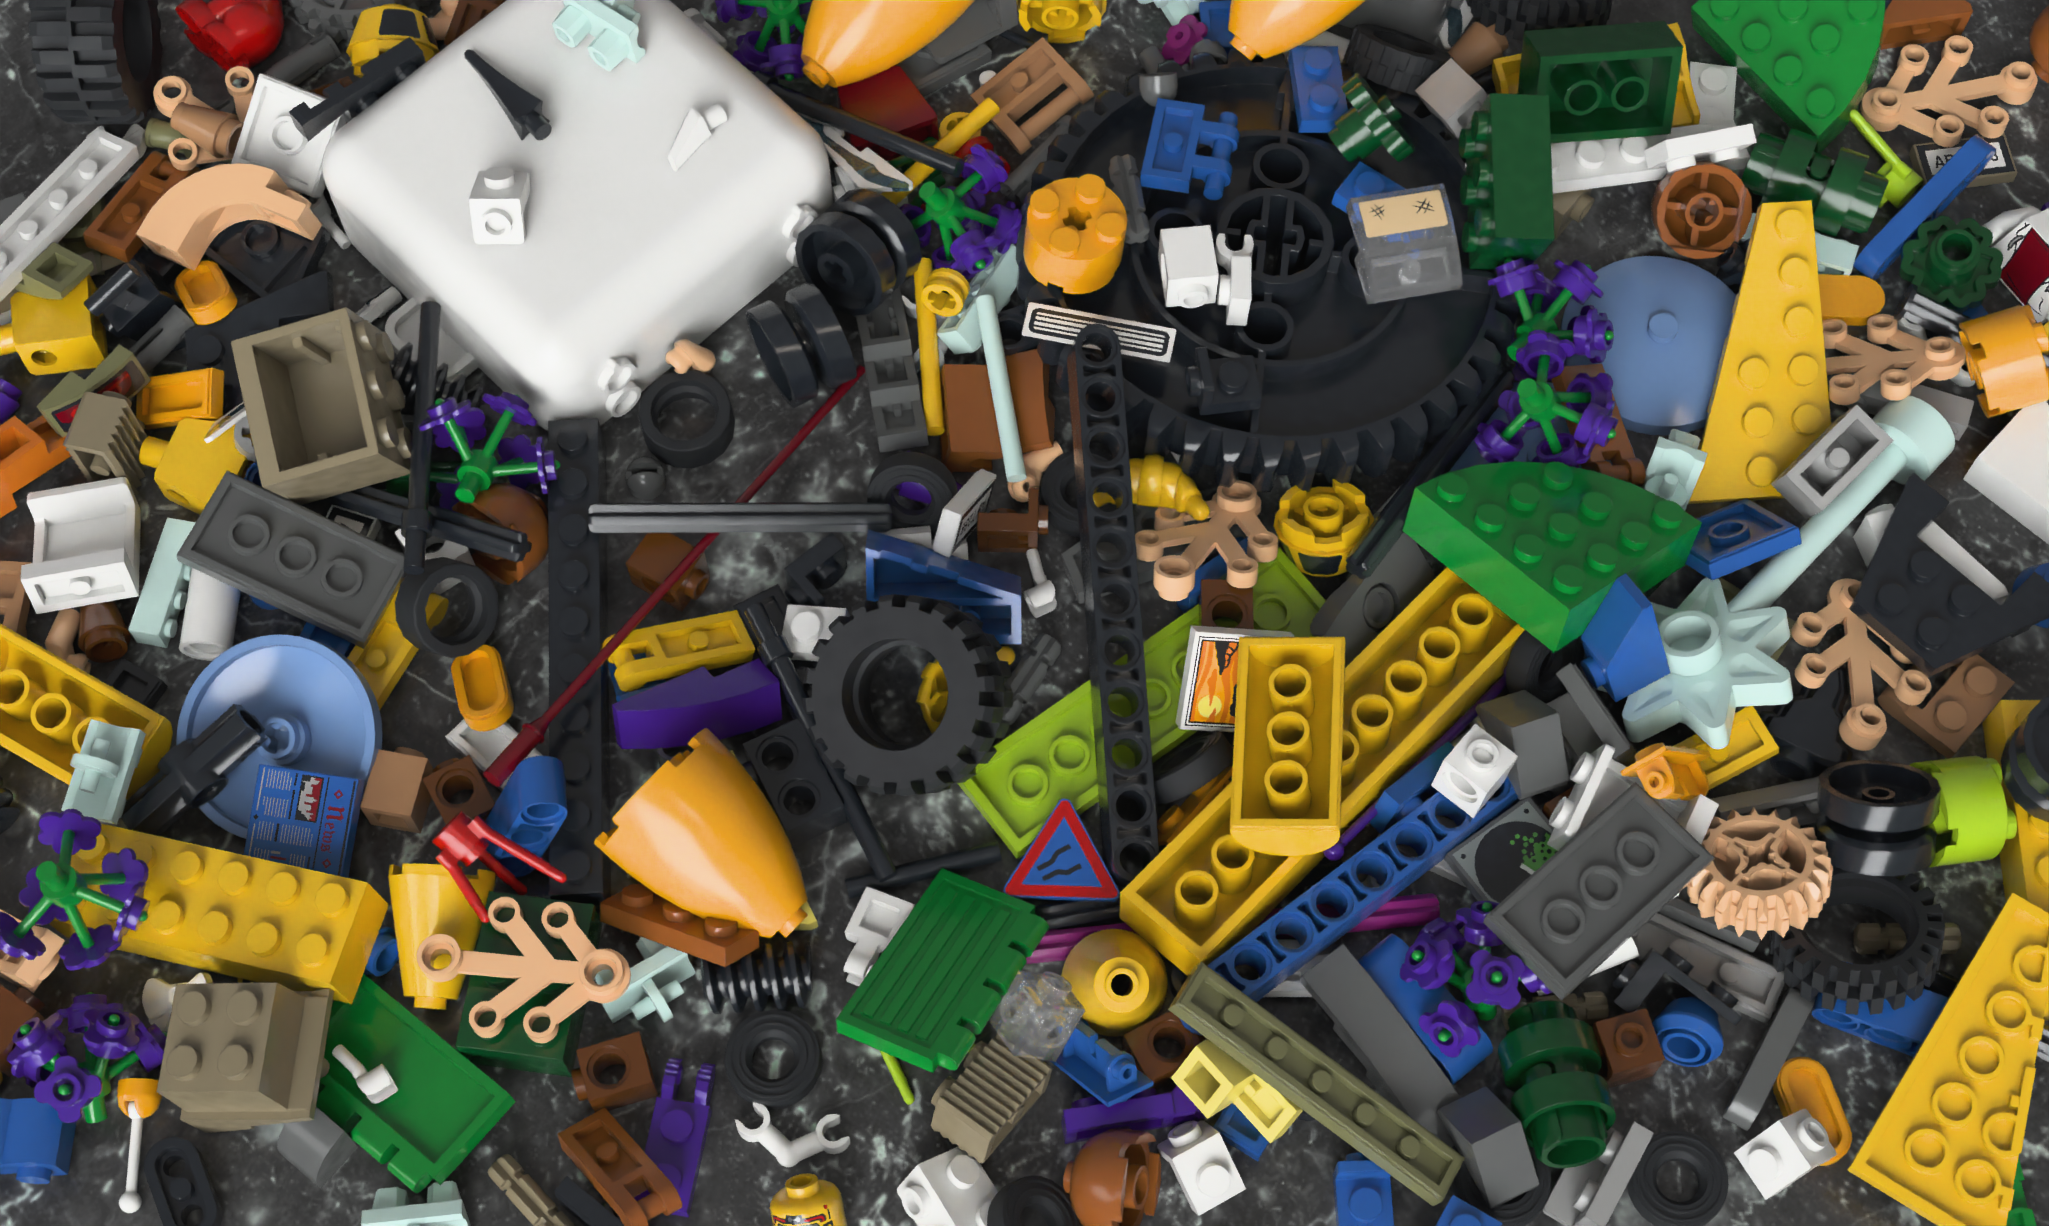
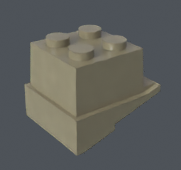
[157,982,334,1133]

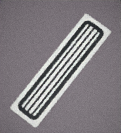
[1022,302,1176,363]

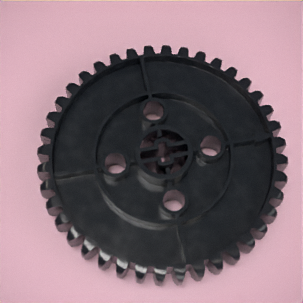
[1015,49,1520,492]

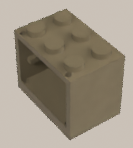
[231,307,412,505]

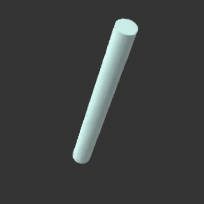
[975,295,1027,483]

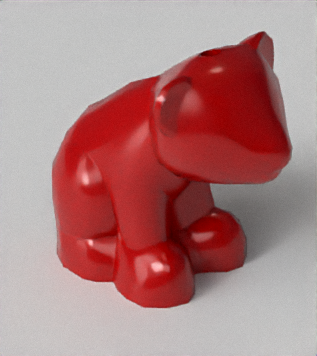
[175,0,284,79]

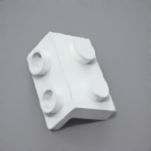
[897,1147,998,1226]

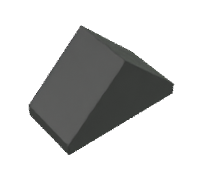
[1475,690,1569,800]
[1437,1086,1539,1210]

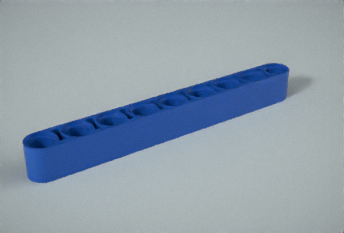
[1179,776,1522,1036]

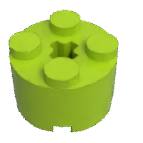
[1909,755,2017,867]

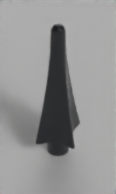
[464,49,552,140]

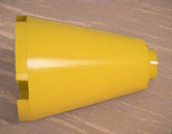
[388,863,496,1010]
[1061,929,1168,1037]

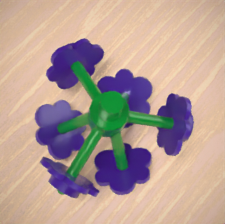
[418,392,560,510]
[0,809,150,970]

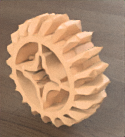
[1686,807,1833,940]

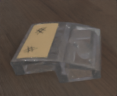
[1346,183,1463,304]

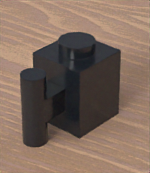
[84,259,184,341]

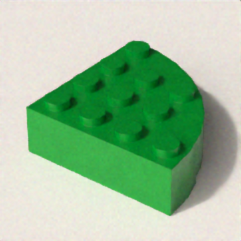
[1691,0,1885,153]
[1402,461,1702,653]

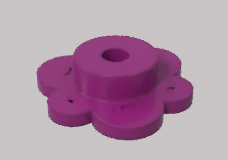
[1162,14,1208,66]

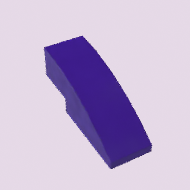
[612,658,782,749]

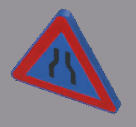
[1003,798,1120,902]

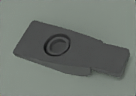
[1310,532,1436,668]

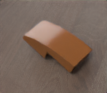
[1005,349,1055,453]

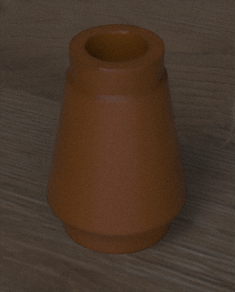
[78,600,131,663]

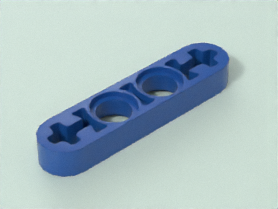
[1853,134,1996,281]

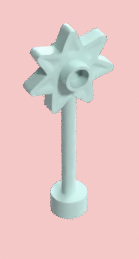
[1594,396,1955,749]

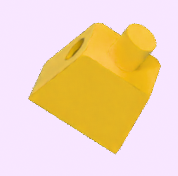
[0,274,108,376]
[139,418,254,515]

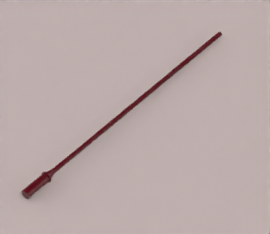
[483,365,865,787]

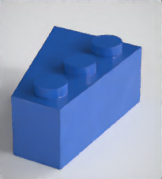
[865,529,1022,645]

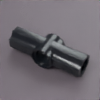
[121,704,268,836]

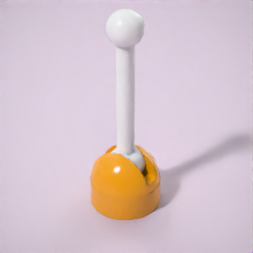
[117,1078,162,1213]

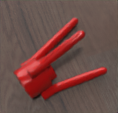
[432,810,567,923]

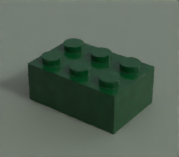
[1517,21,1683,143]
[1459,93,1555,269]
[455,891,603,1077]

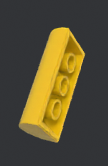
[0,624,173,800]
[1230,637,1346,856]

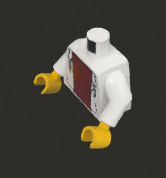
[1982,206,2049,355]

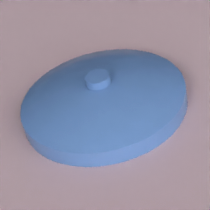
[1559,256,1736,435]
[176,635,383,839]

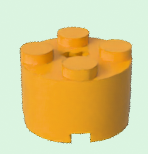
[1023,174,1127,294]
[1959,305,2049,418]

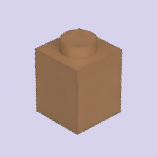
[360,747,433,834]

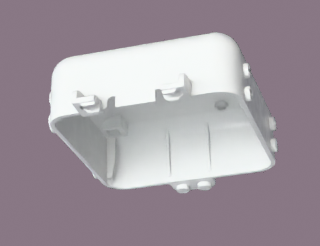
[322,0,834,430]

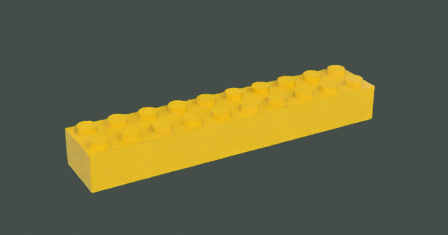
[1119,567,1525,976]

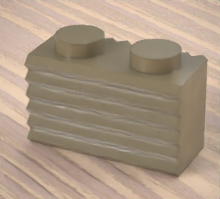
[63,391,149,495]
[931,1031,1053,1163]

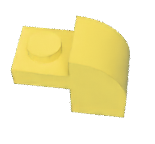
[1171,1039,1303,1143]

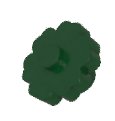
[1327,72,1415,163]
[1899,215,2003,313]

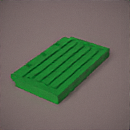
[836,868,1049,1073]
[316,974,516,1193]

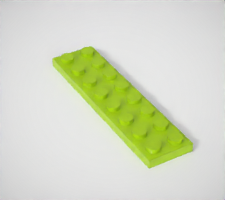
[957,547,1326,859]

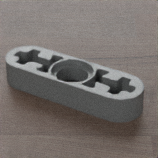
[1722,986,1816,1131]

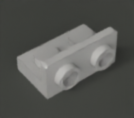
[1543,1121,1654,1226]

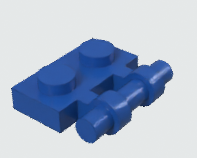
[1140,98,1240,200]

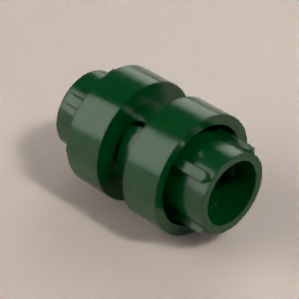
[1741,127,1889,238]
[1498,1000,1616,1168]

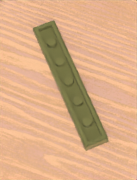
[1168,962,1465,1206]

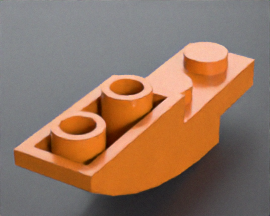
[0,415,71,518]

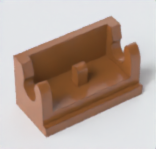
[939,364,1003,473]

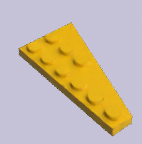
[1688,200,1831,504]
[1847,892,2049,1226]

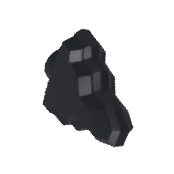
[1759,667,1853,781]

